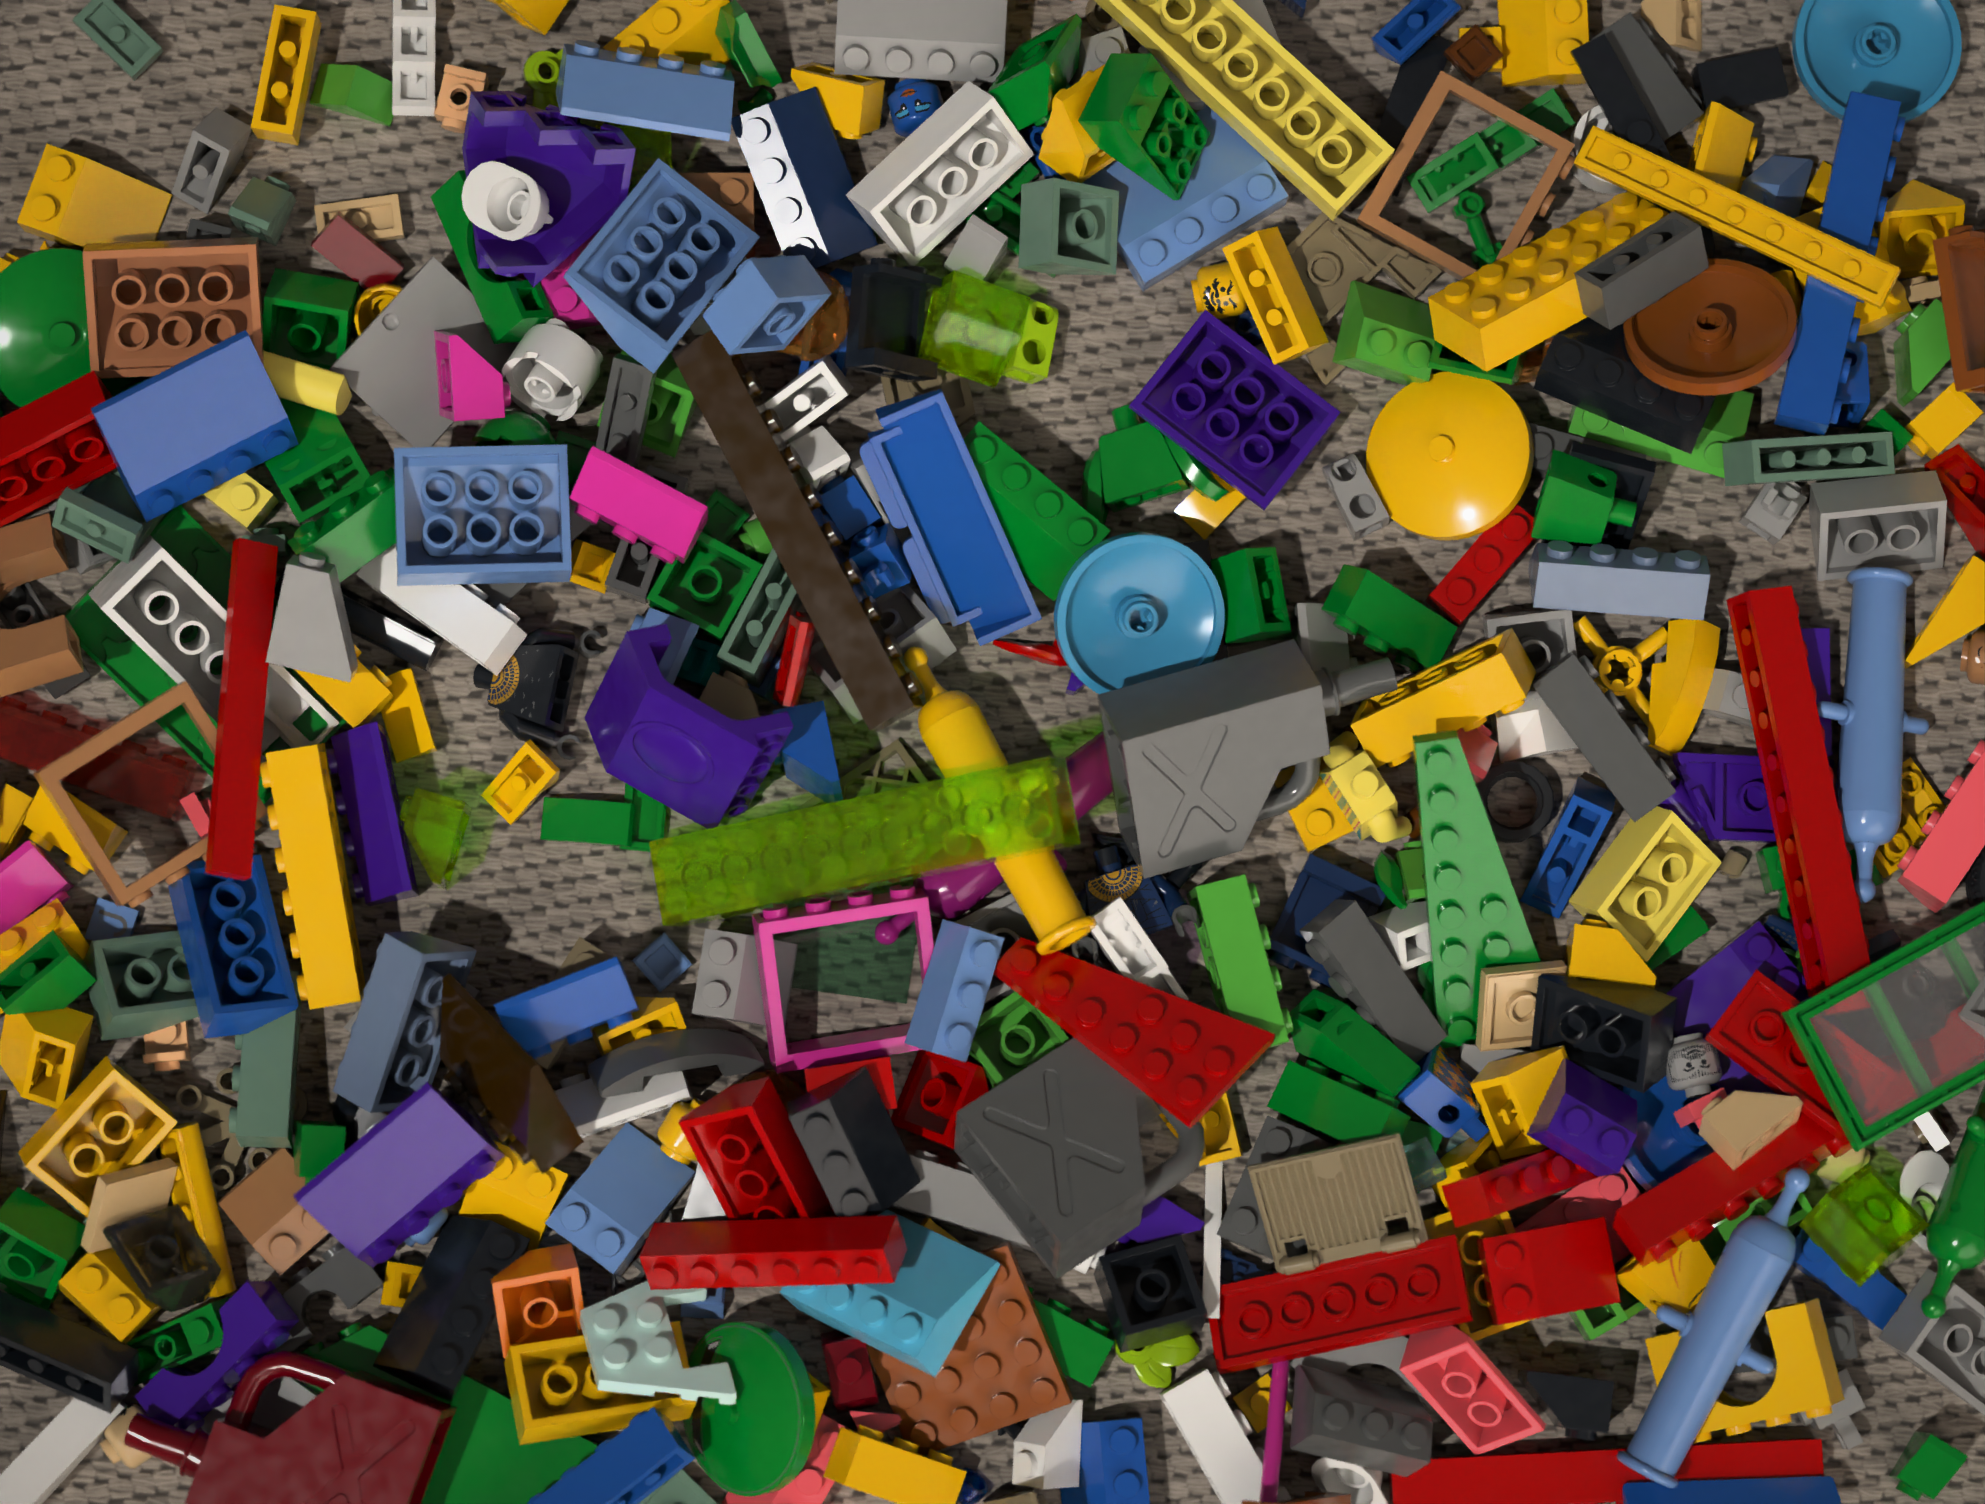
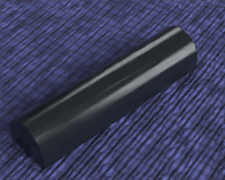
[274,567,444,671]

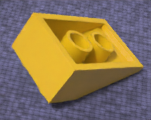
[17,144,173,250]

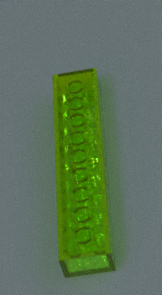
[649,756,1081,927]

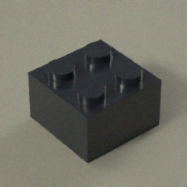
[1094,1235,1208,1353]

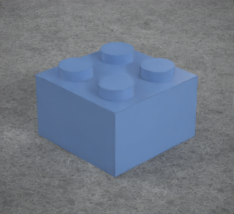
[702,255,832,355]

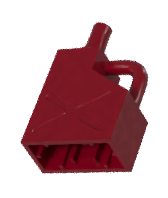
[124,1351,457,1504]

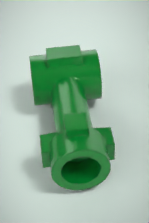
[1452,190,1502,269]

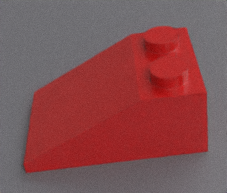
[1477,1217,1621,1325]

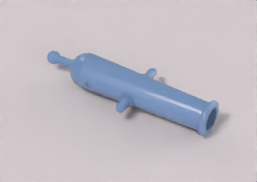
[1817,567,1929,903]
[1617,1168,1810,1488]

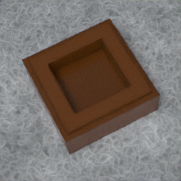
[1443,24,1504,85]

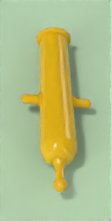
[903,647,1096,955]

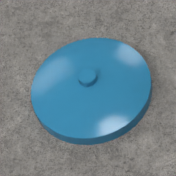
[1792,0,1962,123]
[1054,532,1225,694]

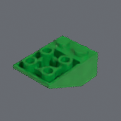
[1078,53,1210,200]
[265,398,371,526]

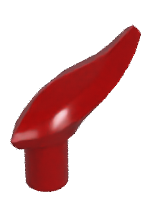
[993,638,1067,666]

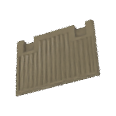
[1247,1132,1428,1275]

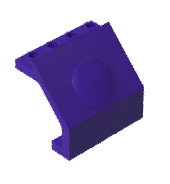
[584,624,793,832]

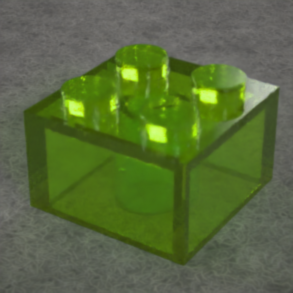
[1799,1163,1929,1287]

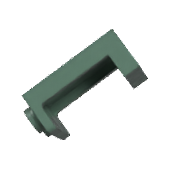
[52,468,166,564]

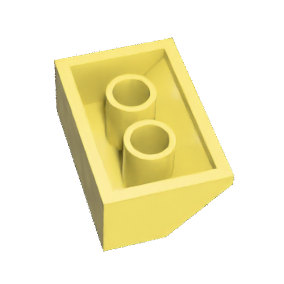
[1568,806,1722,962]

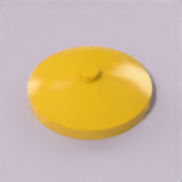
[1366,372,1534,541]

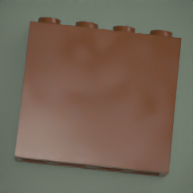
[1933,225,1985,394]

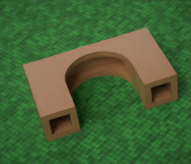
[0,513,84,697]

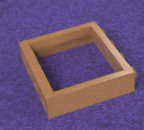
[1357,70,1576,280]
[33,681,268,908]

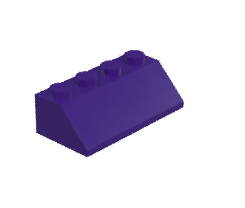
[326,722,419,906]

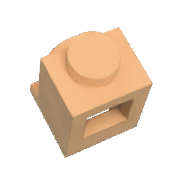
[434,63,489,133]

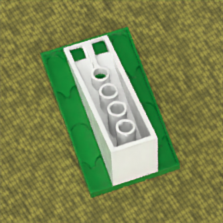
[63,505,346,804]

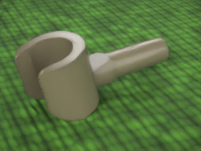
[1717,850,1747,879]

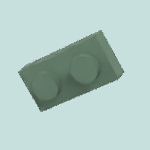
[72,0,164,81]

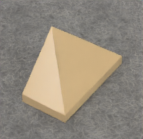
[1641,0,1702,51]

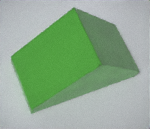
[310,63,394,127]

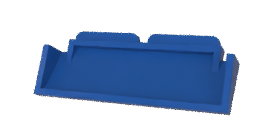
[859,389,1042,646]

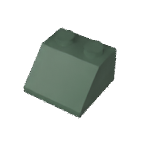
[1018,178,1119,275]

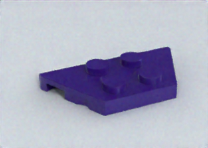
[1672,752,1834,843]

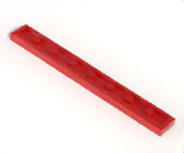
[205,538,278,881]

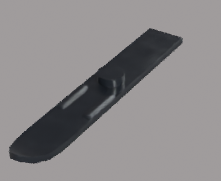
[1570,34,1715,259]

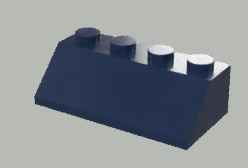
[731,87,879,270]

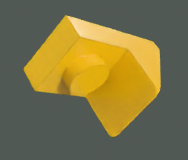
[481,740,560,825]

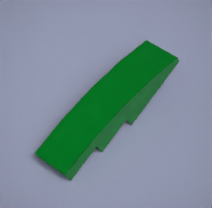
[1406,88,1577,213]

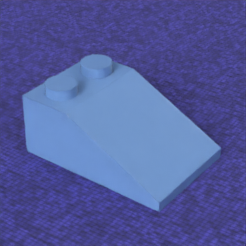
[545,1122,695,1277]

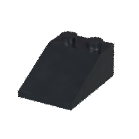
[1530,974,1677,1093]

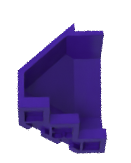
[462,91,636,287]

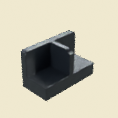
[1691,47,1789,112]

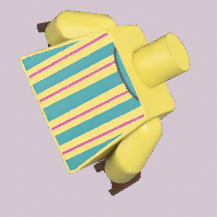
[1319,724,1420,843]

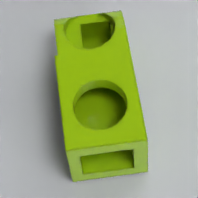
[996,297,1059,384]

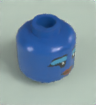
[888,78,943,137]

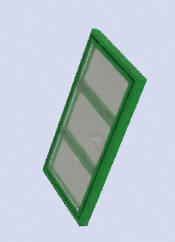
[1782,900,1985,1151]

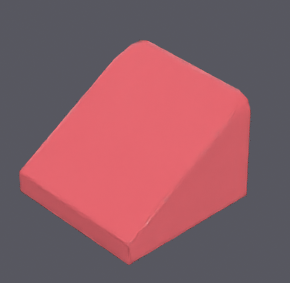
[849,1410,902,1432]

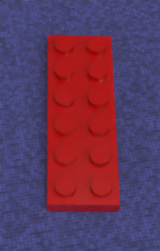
[1209,1234,1473,1375]

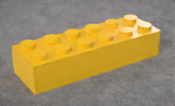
[1428,191,1669,372]
[260,743,366,1010]

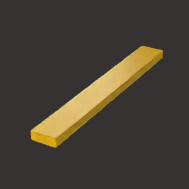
[1574,125,1901,309]

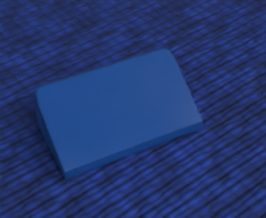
[1371,0,1461,65]

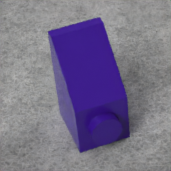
[1117,1196,1205,1247]

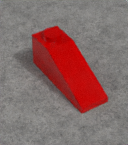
[1924,444,1985,560]

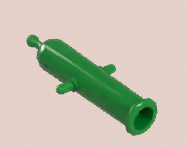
[1921,1084,1985,1319]

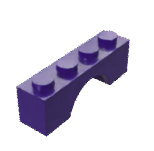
[135,1281,300,1433]

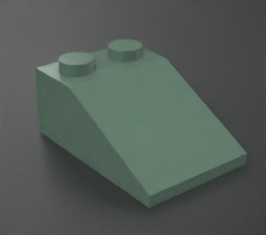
[84,930,199,1041]

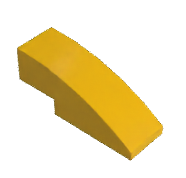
[1648,619,1721,756]

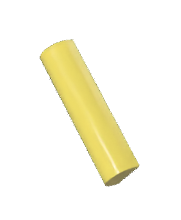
[263,350,352,416]

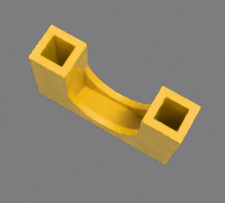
[1645,1298,1845,1444]

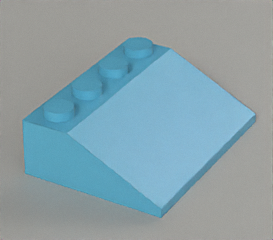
[780,1210,1001,1377]

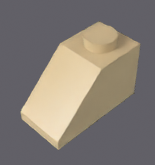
[1699,1090,1803,1170]

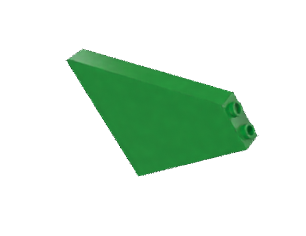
[300,1321,599,1504]

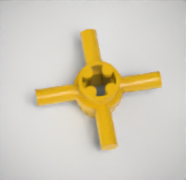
[1573,615,1668,727]

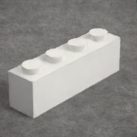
[356,543,527,676]

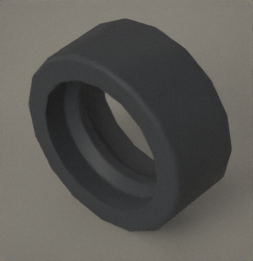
[1476,761,1554,843]

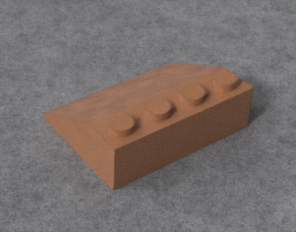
[82,237,264,379]

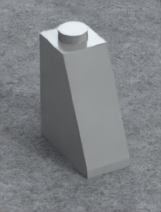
[266,552,358,683]

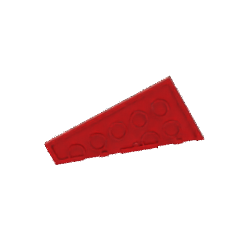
[994,937,1275,1129]

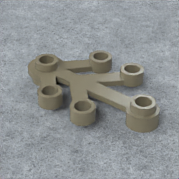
[149,1068,308,1191]

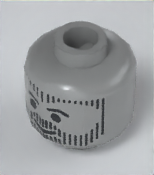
[1666,1033,1723,1098]

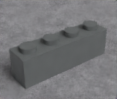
[1531,652,1676,822]
[1299,899,1447,1063]

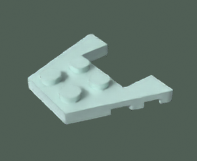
[580,1280,737,1405]

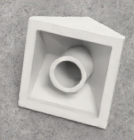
[1490,698,1578,763]

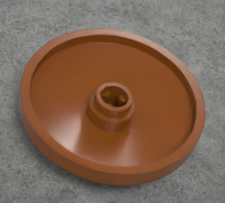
[1624,258,1797,396]

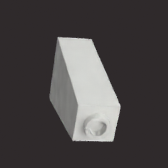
[0,1394,128,1504]

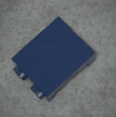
[1268,854,1386,988]

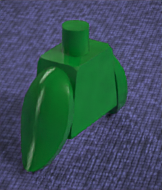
[1082,405,1229,525]

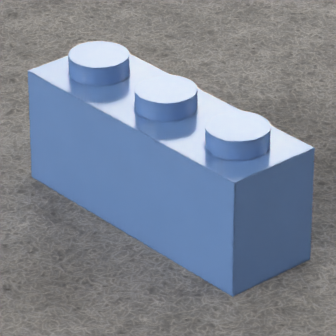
[905,919,1004,1062]

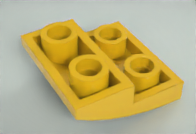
[1873,757,1946,878]

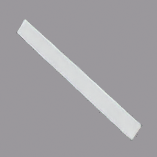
[1203,1162,1223,1319]

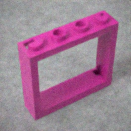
[752,884,934,1073]

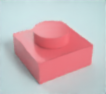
[179,792,211,838]
[1673,1087,1728,1129]

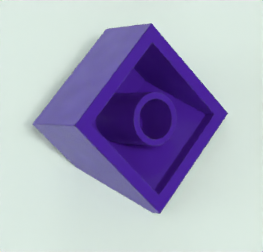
[1526,1058,1638,1177]

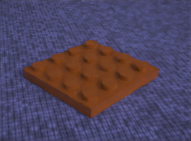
[867,1241,1073,1455]

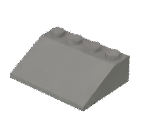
[834,0,1008,83]

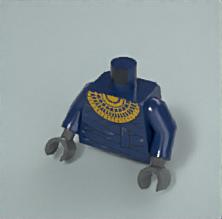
[1072,845,1201,964]

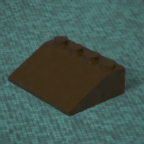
[440,973,584,1174]

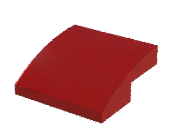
[773,611,815,707]

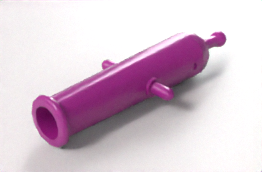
[874,731,1113,945]

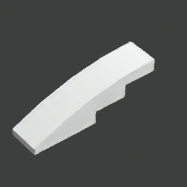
[392,0,436,116]
[1091,897,1189,1001]

